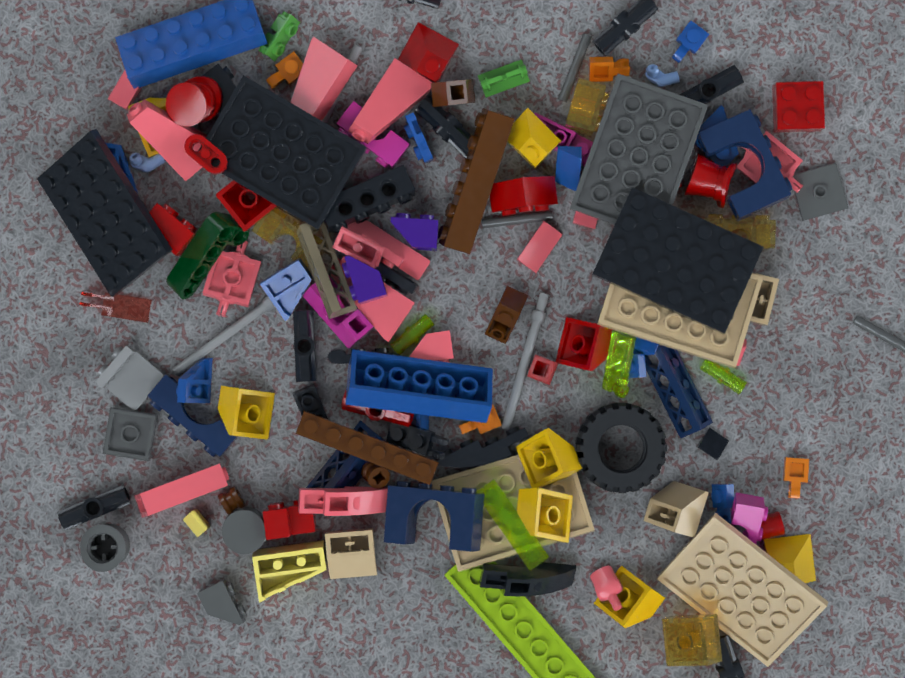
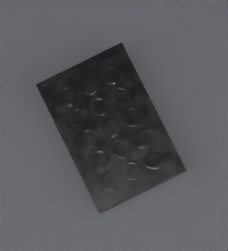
[198,75,367,230]
[37,129,173,297]
[592,187,764,335]

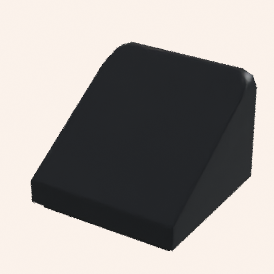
[696,427,729,460]

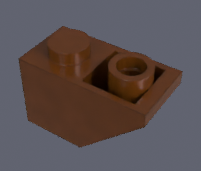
[431,79,475,107]
[485,286,528,344]

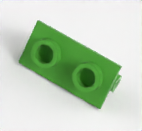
[258,11,300,62]
[478,60,530,98]

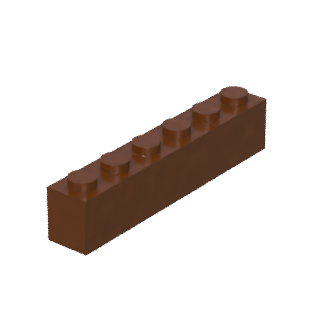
[438,108,515,254]
[296,411,439,485]

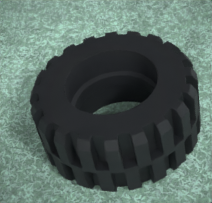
[575,403,667,493]

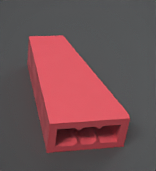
[290,37,358,121]
[348,58,432,144]
[126,99,207,181]
[331,256,415,342]
[134,463,229,518]

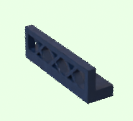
[640,344,713,439]
[306,420,387,489]

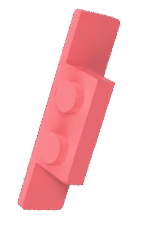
[347,220,430,280]

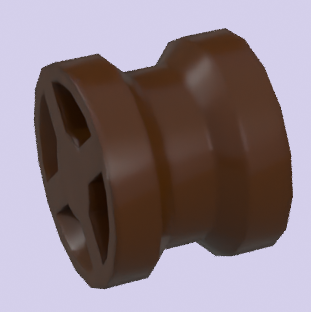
[361,462,390,489]
[218,486,246,515]

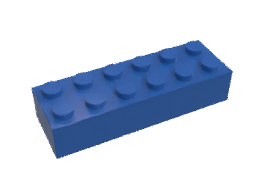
[115,0,268,89]
[345,350,493,423]

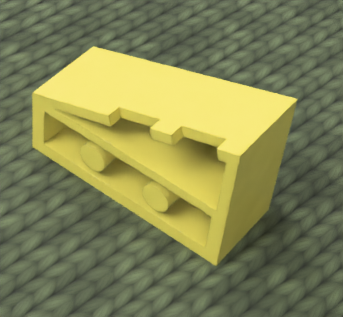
[252,540,327,603]

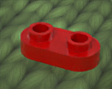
[184,134,228,175]

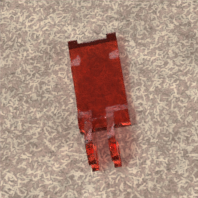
[79,292,152,323]

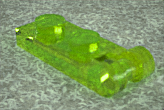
[602,330,636,398]

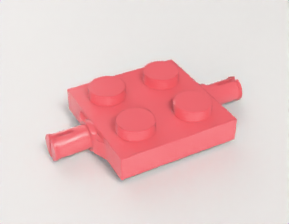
[736,131,803,193]
[202,241,261,317]

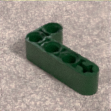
[166,212,249,299]

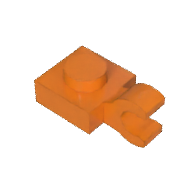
[266,51,303,89]
[589,57,630,82]
[458,404,502,434]
[783,457,809,499]

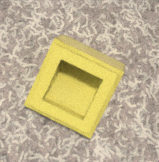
[183,509,210,537]

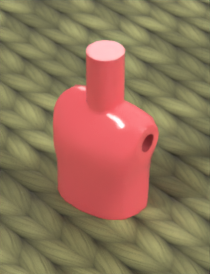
[590,565,623,611]

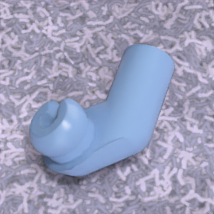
[645,64,680,87]
[129,152,166,172]

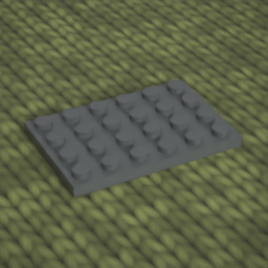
[570,74,708,225]

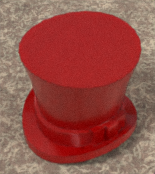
[166,76,222,127]
[685,153,737,209]

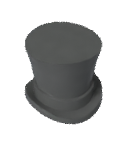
[222,507,266,554]
[80,524,130,572]

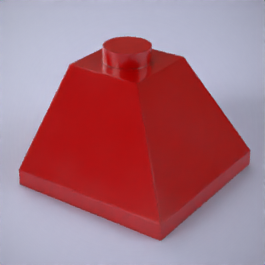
[398,22,459,83]
[215,181,277,232]
[555,317,618,372]

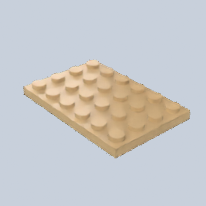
[597,273,763,369]
[431,440,595,572]
[657,513,828,667]

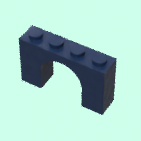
[697,109,792,222]
[384,481,484,552]

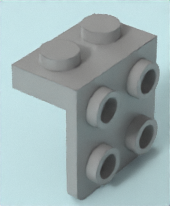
[95,346,164,410]

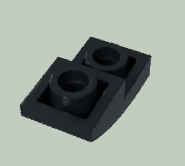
[292,384,328,419]

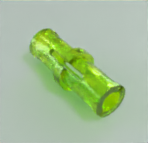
[390,314,435,356]
[699,359,747,395]

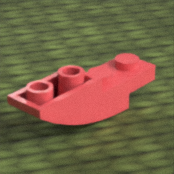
[298,486,388,516]

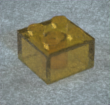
[564,78,609,137]
[662,614,722,666]

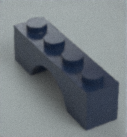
[147,374,238,457]

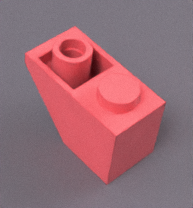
[409,330,454,363]

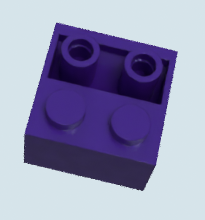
[390,213,439,251]
[342,255,388,304]

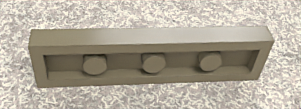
[297,222,357,319]

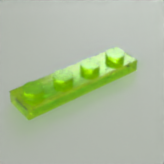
[476,479,549,571]

